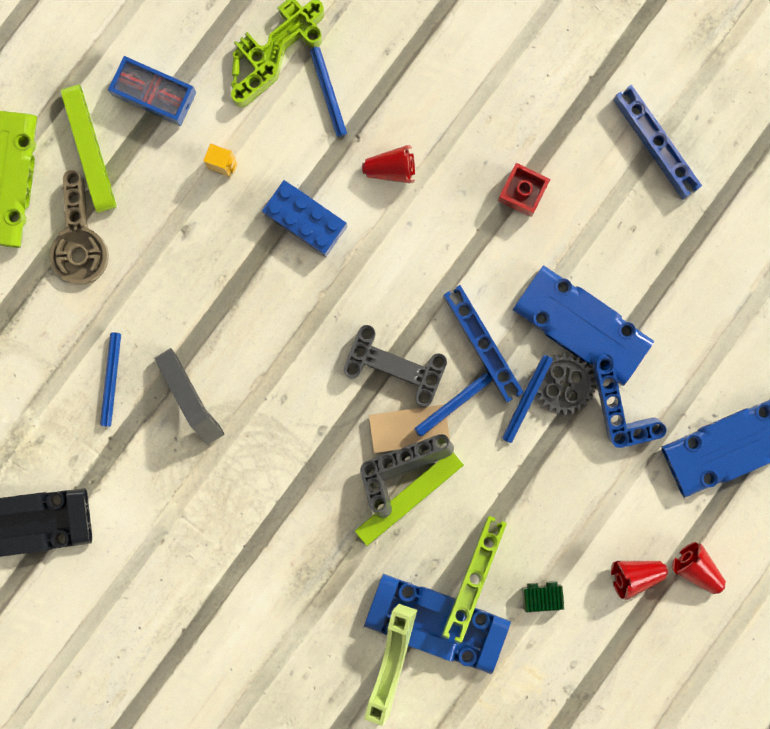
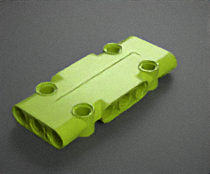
[0,111,37,248]

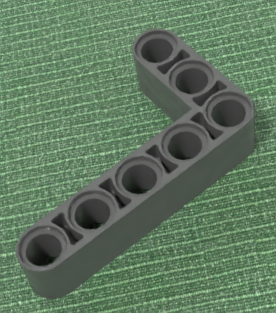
[154,348,225,445]
[360,434,454,518]

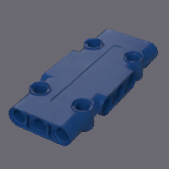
[512,265,654,386]
[661,400,770,498]
[364,573,511,674]

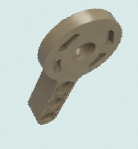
[50,170,109,285]

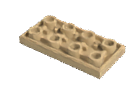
[369,404,450,453]

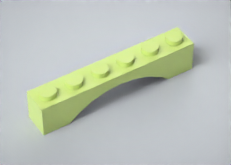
[364,604,417,726]

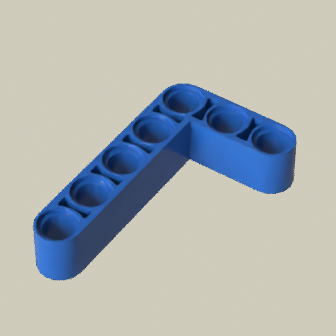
[593,353,667,448]

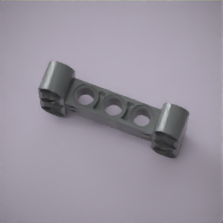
[344,325,447,407]

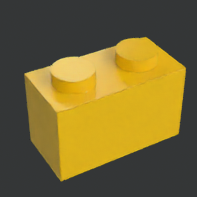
[203,143,238,177]

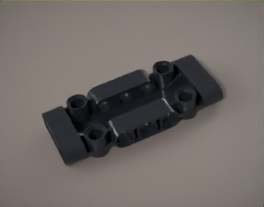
[0,488,93,557]

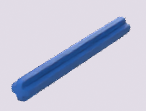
[310,47,347,137]
[100,332,121,427]
[502,355,553,443]
[414,373,492,436]

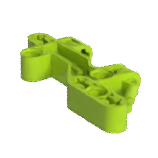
[231,0,325,107]

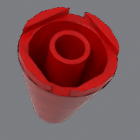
[362,145,415,184]
[672,542,726,594]
[611,561,668,600]

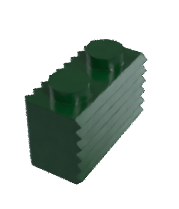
[522,581,565,613]

